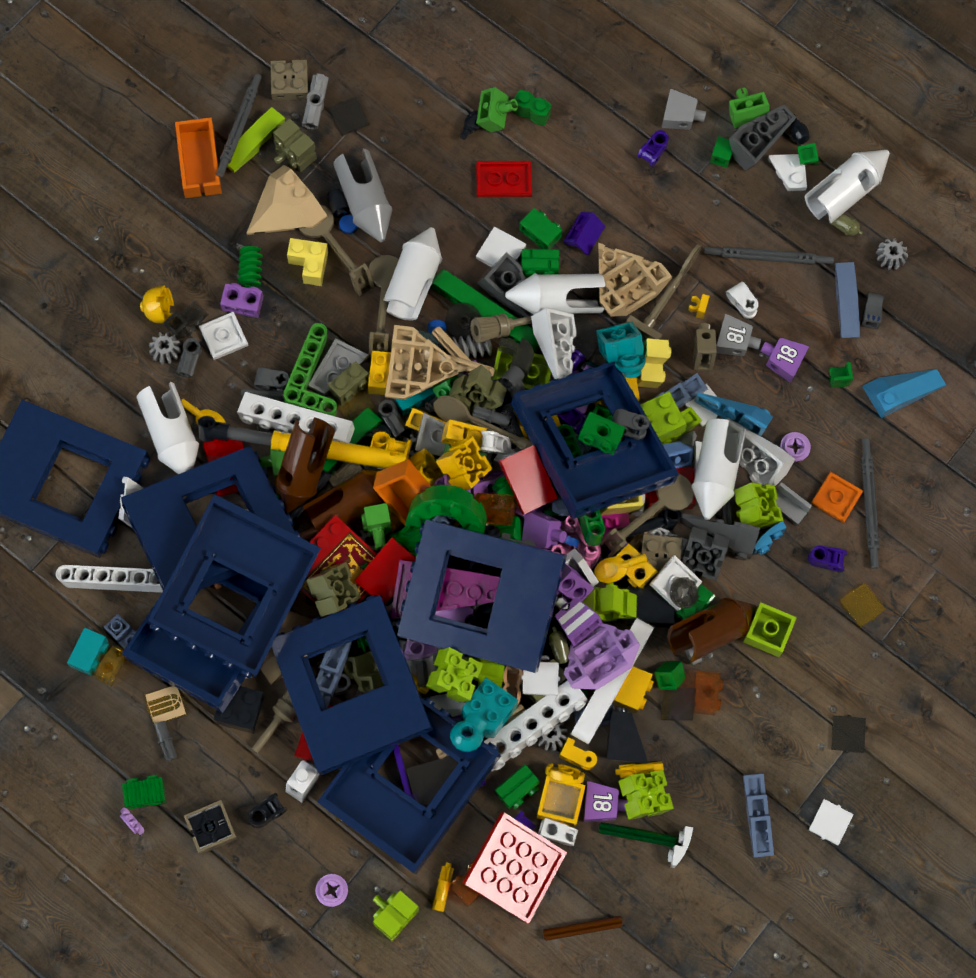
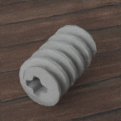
[452,335,492,358]

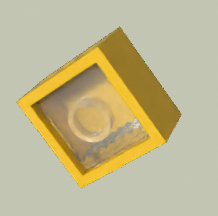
[537,776,586,828]

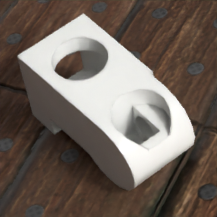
[538,818,578,846]

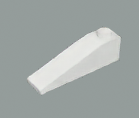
[531,308,576,380]
[726,418,795,486]

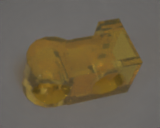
[94,645,126,687]

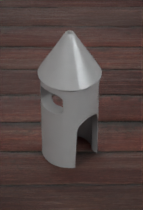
[333,149,393,242]

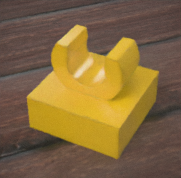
[688,294,710,319]

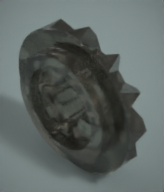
[669,577,700,609]

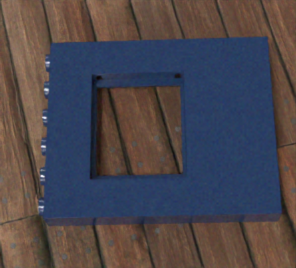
[511,361,679,519]
[0,400,150,558]
[121,446,301,591]
[147,494,321,678]
[396,519,567,673]
[122,574,299,713]
[272,595,433,776]
[317,691,501,875]

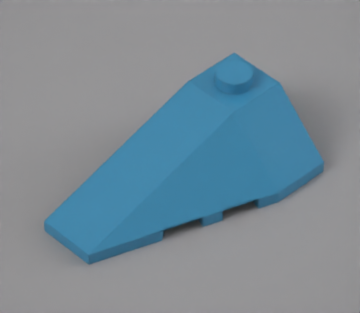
[862,369,946,418]
[694,393,773,436]

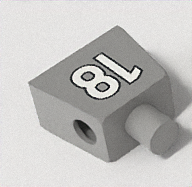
[716,314,761,356]

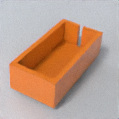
[175,117,222,198]
[373,459,431,526]

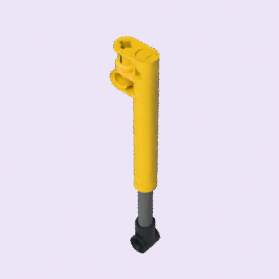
[198,416,411,469]

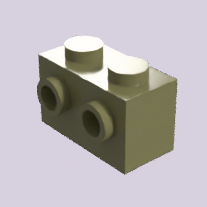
[328,361,369,407]

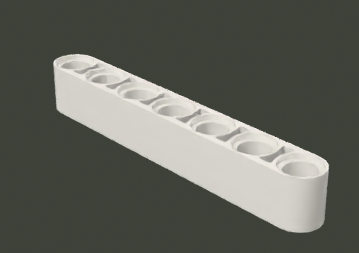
[56,565,163,592]
[571,618,654,744]

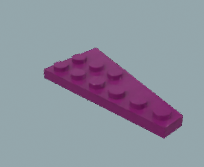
[390,560,500,618]

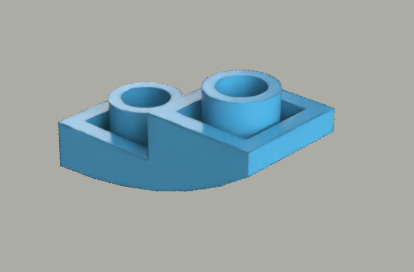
[753,521,786,555]

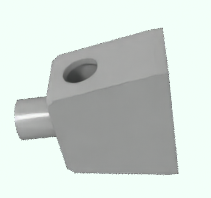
[662,89,706,130]

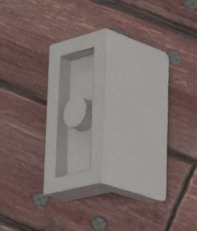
[776,482,812,526]

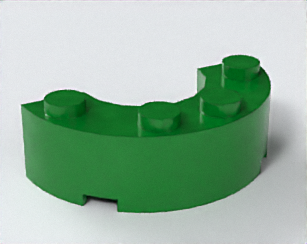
[405,485,487,533]

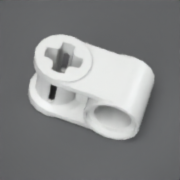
[726,281,758,319]
[479,431,511,454]

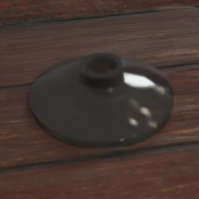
[445,303,481,340]

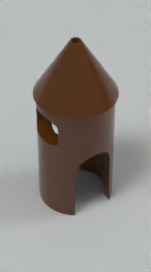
[275,417,335,513]
[303,469,385,532]
[667,598,757,663]

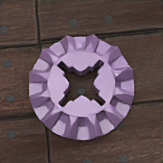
[780,432,811,462]
[120,808,144,835]
[316,874,348,907]

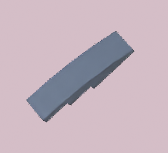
[835,262,860,338]
[651,373,708,409]
[316,641,353,711]
[743,773,774,857]

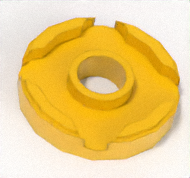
[545,763,585,784]

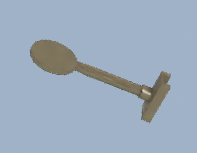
[299,205,375,297]
[626,244,702,340]
[369,255,399,358]
[434,396,532,449]
[599,474,694,557]

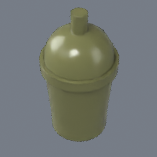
[829,214,863,236]
[548,626,569,664]

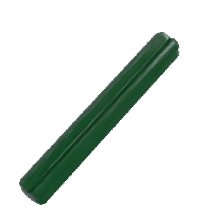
[598,822,677,847]

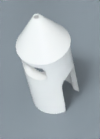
[805,150,890,223]
[383,227,442,320]
[505,273,605,315]
[137,382,199,474]
[691,419,746,520]

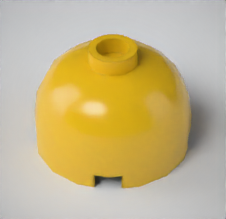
[140,285,174,323]

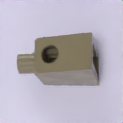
[694,323,717,371]

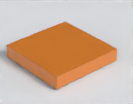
[811,471,863,524]

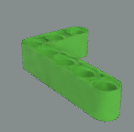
[283,323,337,417]

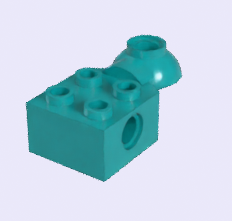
[596,321,646,378]
[450,678,518,752]

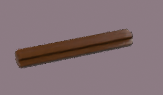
[543,916,623,941]

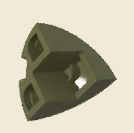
[344,650,384,693]

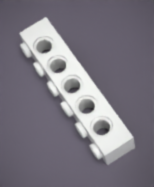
[237,392,355,443]
[484,680,588,771]

